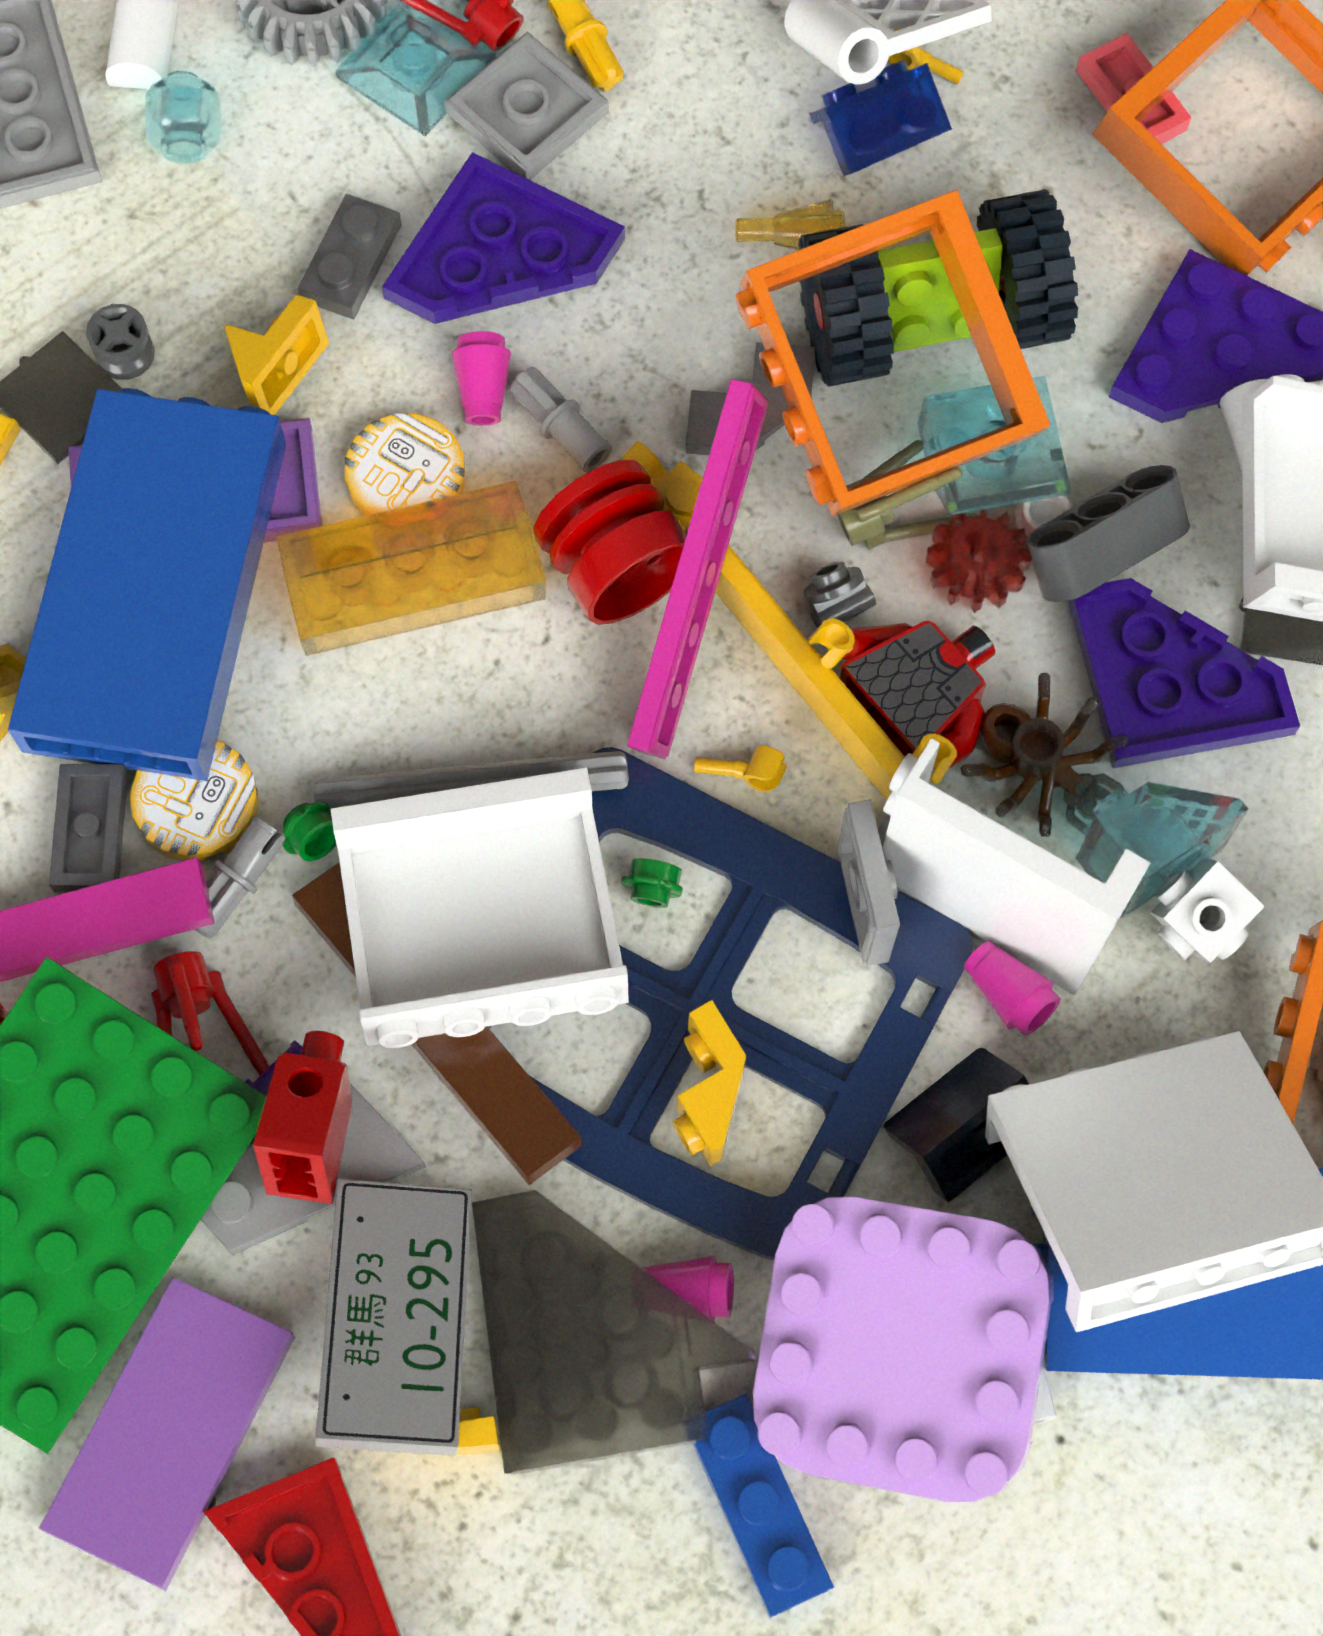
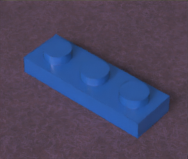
[684,1393,834,1618]

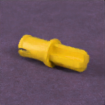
[547,0,623,92]

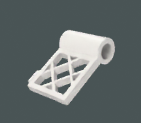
[784,0,992,85]

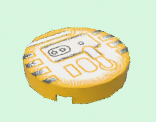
[345,413,465,530]
[130,740,259,861]

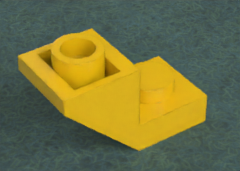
[672,1000,746,1167]

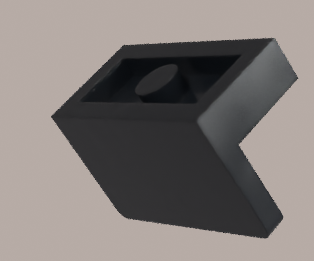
[884,1048,1029,1203]

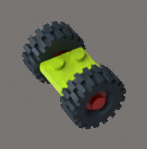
[797,189,1078,387]

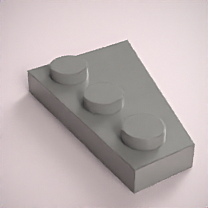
[201,1083,426,1255]

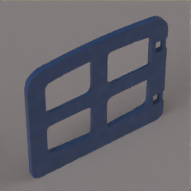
[438,747,973,1260]

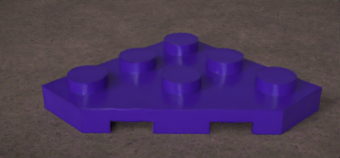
[382,152,625,324]
[1109,249,1323,423]
[1068,578,1300,768]

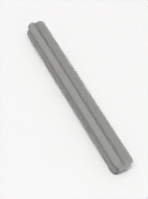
[314,751,629,808]

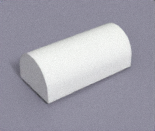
[105,0,179,90]

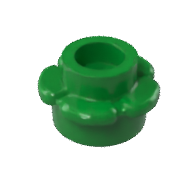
[282,801,337,862]
[621,858,683,908]

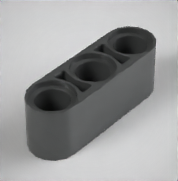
[1027,465,1190,602]

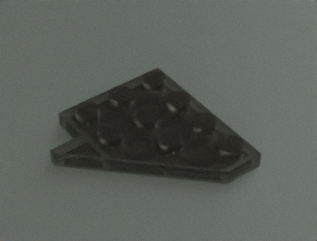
[472,1190,756,1475]

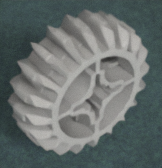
[236,0,388,68]

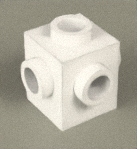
[1150,857,1265,963]

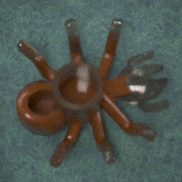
[960,673,1128,837]

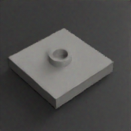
[445,32,609,180]
[837,799,900,966]

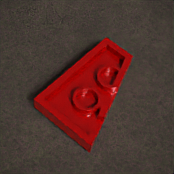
[203,1457,401,1636]

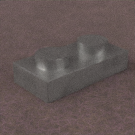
[297,193,402,320]
[49,764,128,893]

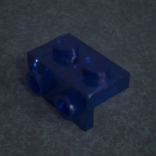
[809,60,952,176]

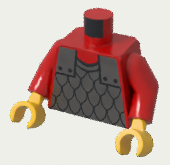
[808,618,995,785]

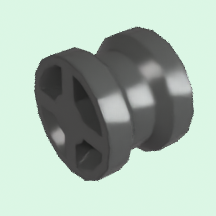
[86,304,155,380]

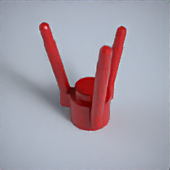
[400,0,524,52]
[151,951,269,1076]

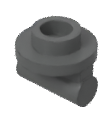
[803,561,876,628]

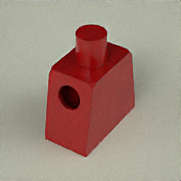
[253,1031,352,1204]

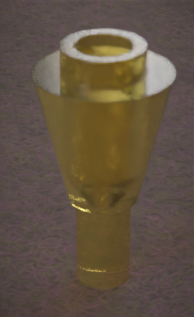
[735,198,845,250]

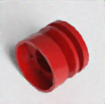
[533,460,688,625]

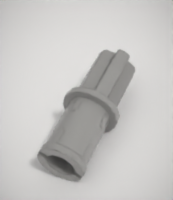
[510,367,612,473]
[195,816,286,938]

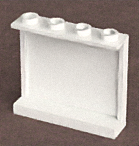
[1242,374,1323,622]
[878,738,1151,995]
[330,768,629,1048]
[985,1031,1323,1332]

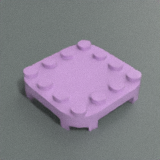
[753,1197,1054,1502]

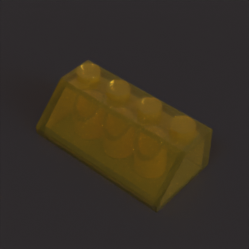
[276,481,546,656]

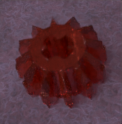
[925,503,1032,613]

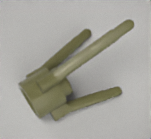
[837,440,986,550]

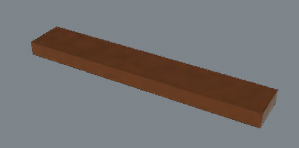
[292,862,582,1185]

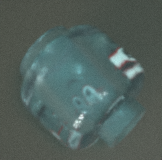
[145,71,221,164]

